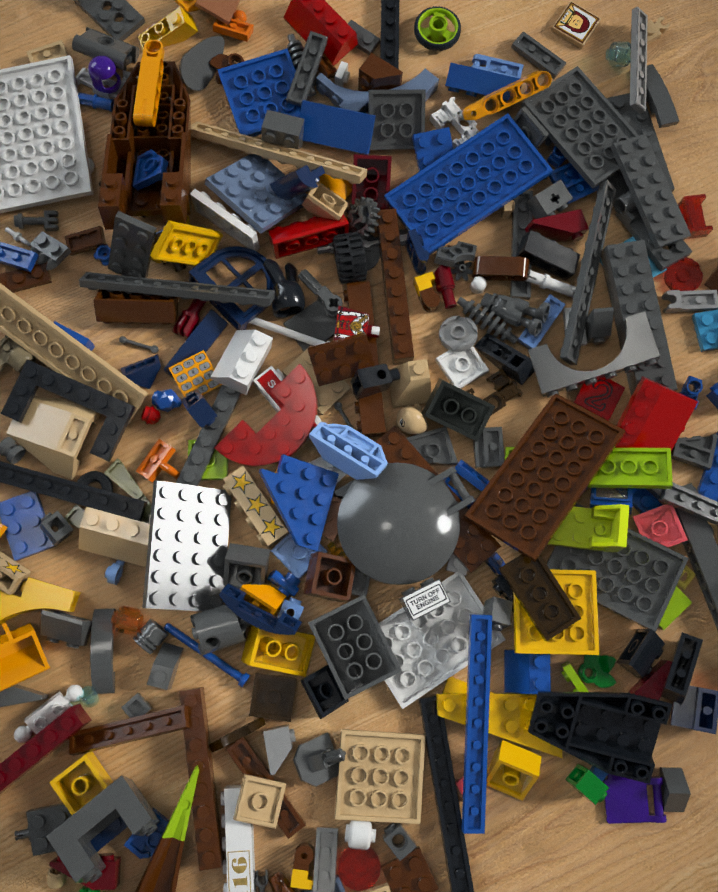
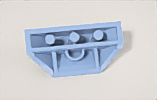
[309,422,388,480]

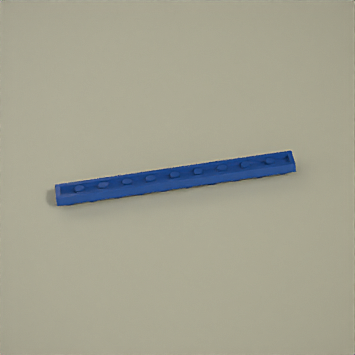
[462,614,492,834]

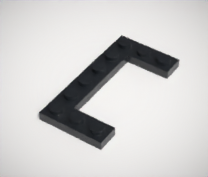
[1,360,136,462]

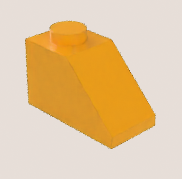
[240,584,286,615]

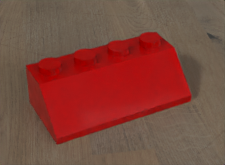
[283,0,358,65]
[268,214,349,259]

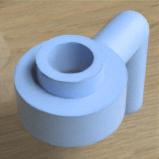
[105,560,125,585]

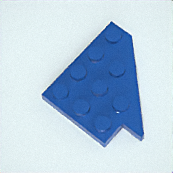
[259,454,339,551]

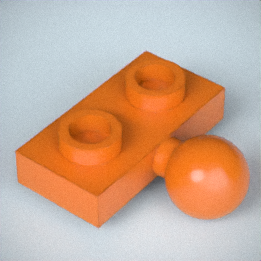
[213,10,254,42]

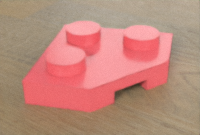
[633,504,688,547]

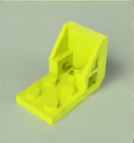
[547,504,629,552]

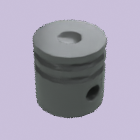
[133,619,169,654]

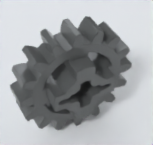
[346,196,381,240]

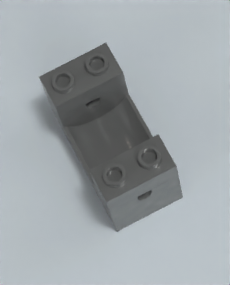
[46,775,161,883]

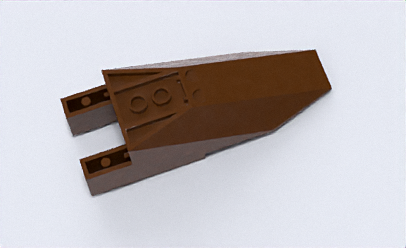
[98,61,191,230]

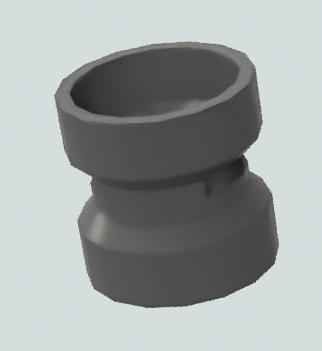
[0,437,26,465]

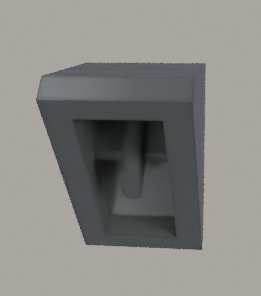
[660,767,691,812]

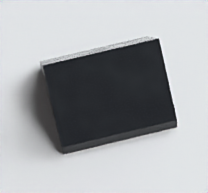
[300,665,349,719]

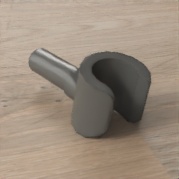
[255,869,268,892]

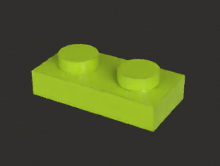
[561,661,589,692]

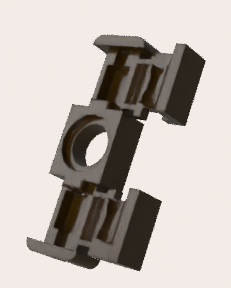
[466,369,522,415]

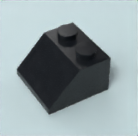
[616,629,665,678]

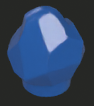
[152,389,182,412]

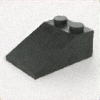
[422,378,495,442]

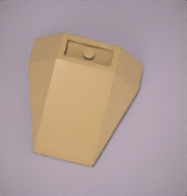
[6,397,101,480]

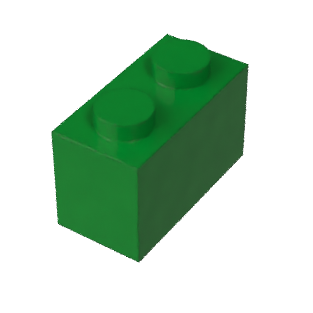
[565,764,609,805]

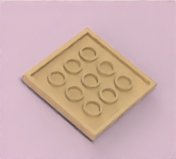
[335,729,426,824]

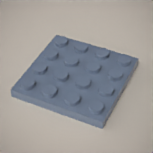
[205,154,308,234]

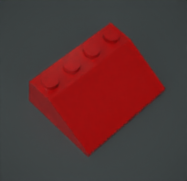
[615,376,698,451]

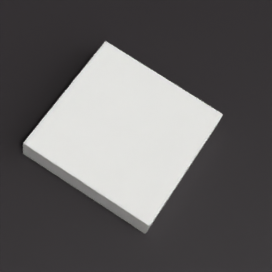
[435,346,489,389]

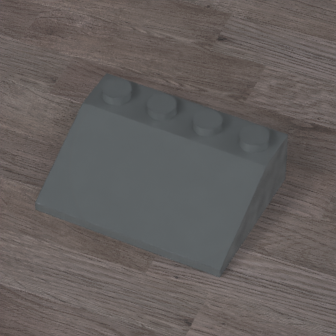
[308,595,402,700]

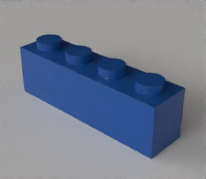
[445,62,522,102]

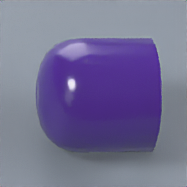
[88,56,121,94]

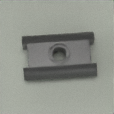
[72,27,140,71]

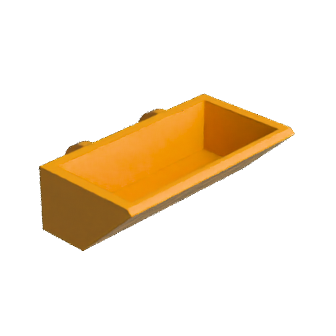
[0,622,50,692]

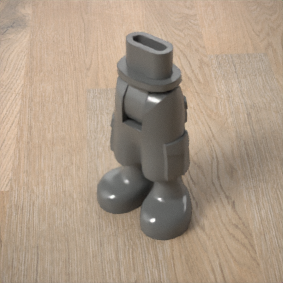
[480,293,550,336]

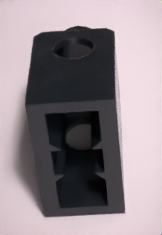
[350,364,400,400]

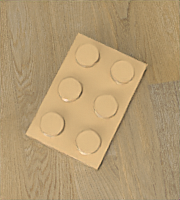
[282,345,351,415]

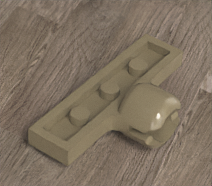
[0,336,36,373]

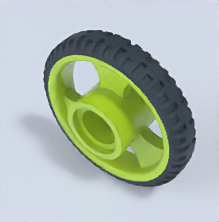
[414,6,461,51]

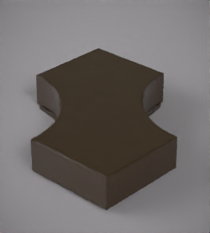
[209,717,266,752]

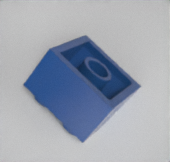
[504,650,551,694]

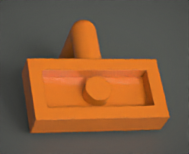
[136,439,180,483]

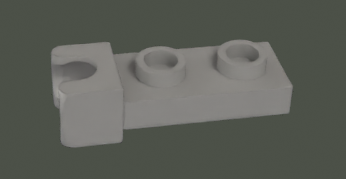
[662,290,718,313]

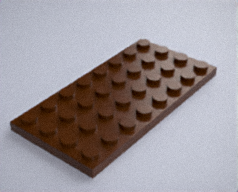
[465,394,625,562]

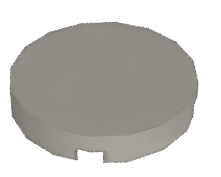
[439,316,478,352]

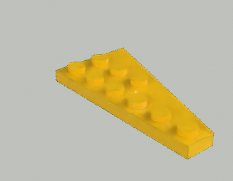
[437,693,563,758]

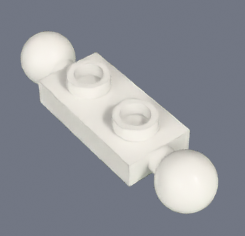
[14,685,84,743]

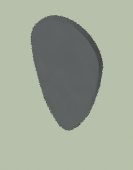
[179,36,225,91]

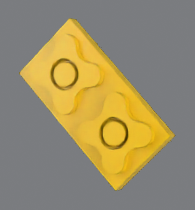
[150,220,223,266]

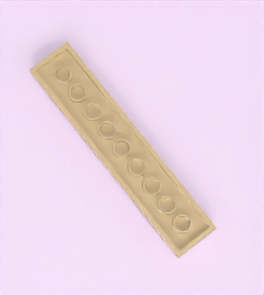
[0,283,148,424]

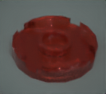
[663,257,703,291]
[338,847,381,891]

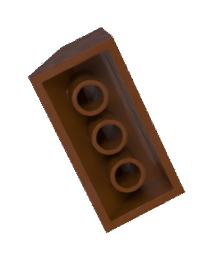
[93,289,179,325]

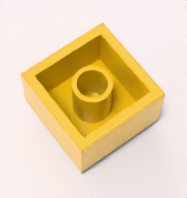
[49,751,113,815]

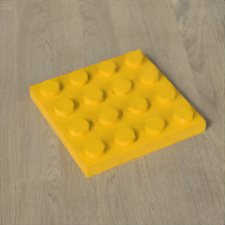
[513,569,599,655]

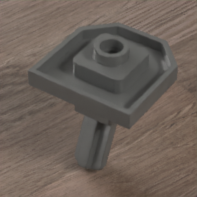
[293,732,346,787]

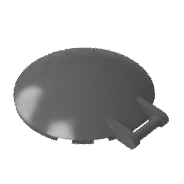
[337,463,475,585]

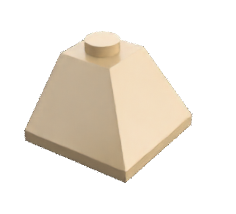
[302,181,349,221]
[389,359,431,408]

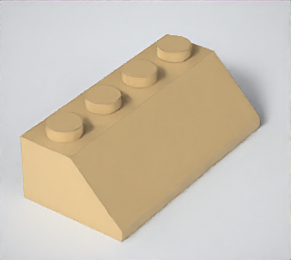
[78,507,150,567]

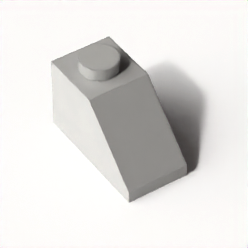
[263,724,296,775]

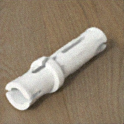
[526,269,576,298]

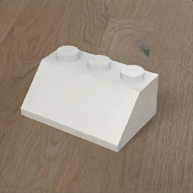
[210,329,273,395]

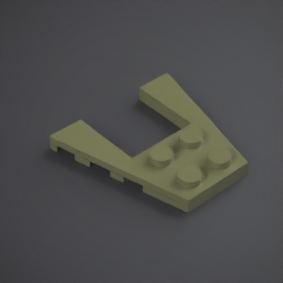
[64,458,152,528]

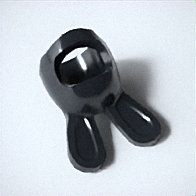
[263,259,305,319]

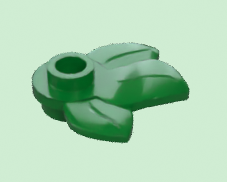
[578,652,616,688]

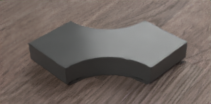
[434,241,477,268]

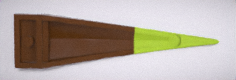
[135,765,199,892]

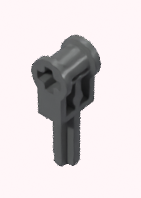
[298,269,343,318]

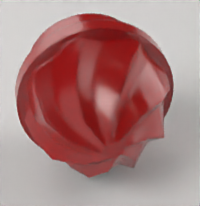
[140,405,161,425]

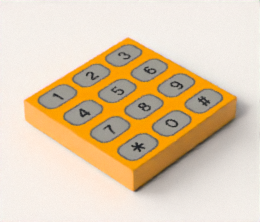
[169,350,222,398]

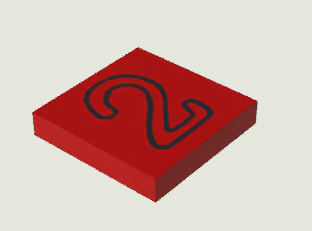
[573,370,625,421]

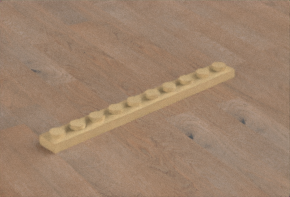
[191,122,367,184]

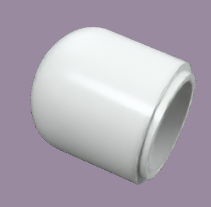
[470,276,487,294]

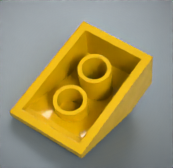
[241,625,315,677]

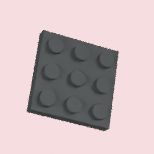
[368,89,426,150]

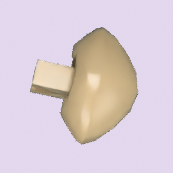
[396,403,428,434]

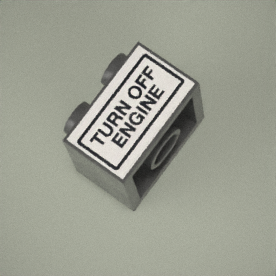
[399,577,451,621]

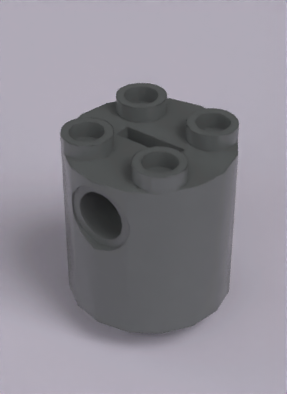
[190,604,251,656]

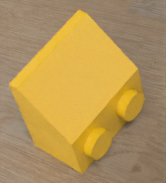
[486,740,542,801]

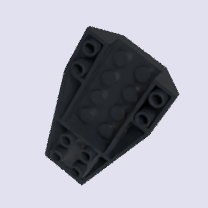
[528,691,672,784]

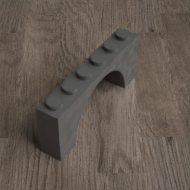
[528,311,660,398]

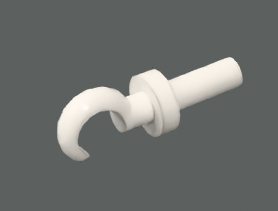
[5,227,30,246]

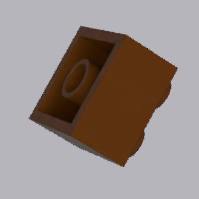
[303,552,356,602]

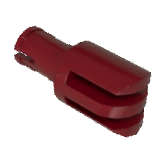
[433,265,457,309]
[172,299,206,338]

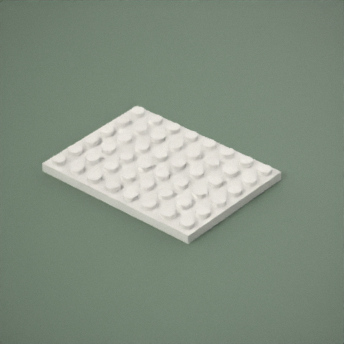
[0,55,94,213]

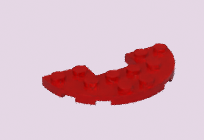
[214,364,318,466]

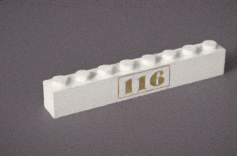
[221,785,256,892]

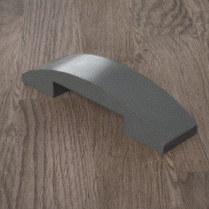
[90,608,116,694]

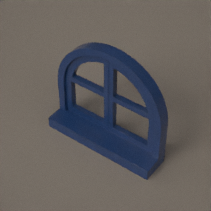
[189,246,273,330]

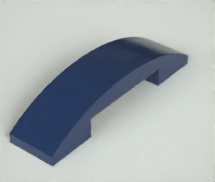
[219,584,302,635]

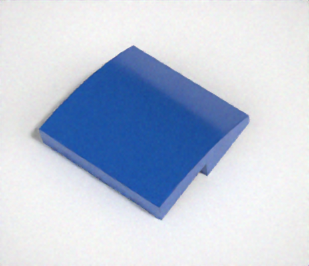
[549,163,599,205]

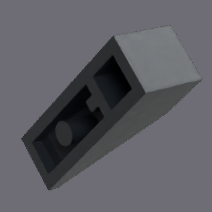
[475,333,535,385]

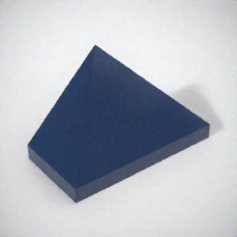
[121,354,161,389]

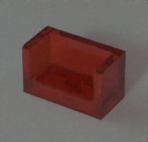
[678,194,713,239]

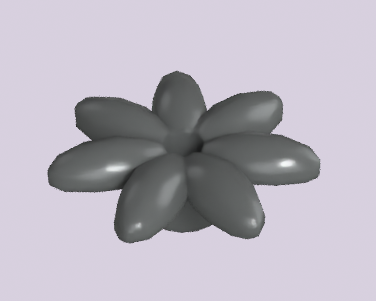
[451,261,473,281]

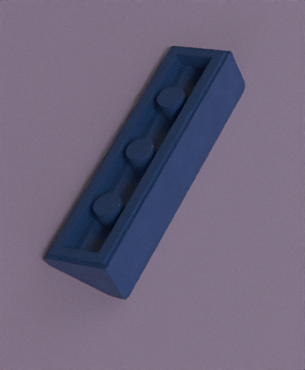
[164,309,228,380]

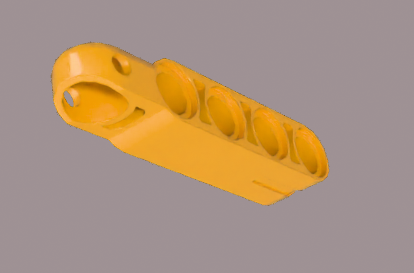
[133,40,164,127]
[462,71,552,120]

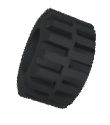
[333,232,367,284]

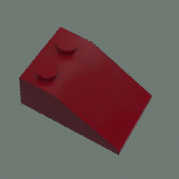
[352,154,392,210]

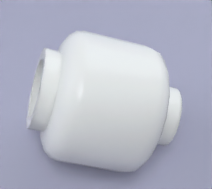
[345,820,376,850]

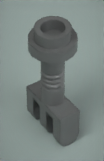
[14,210,59,231]

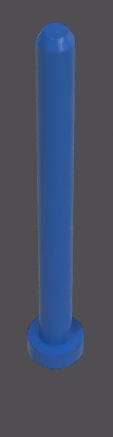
[164,623,251,688]

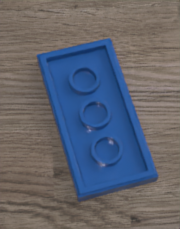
[300,100,376,155]

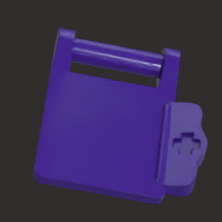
[603,774,667,824]

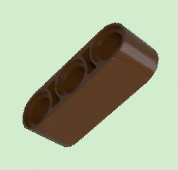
[472,256,529,281]

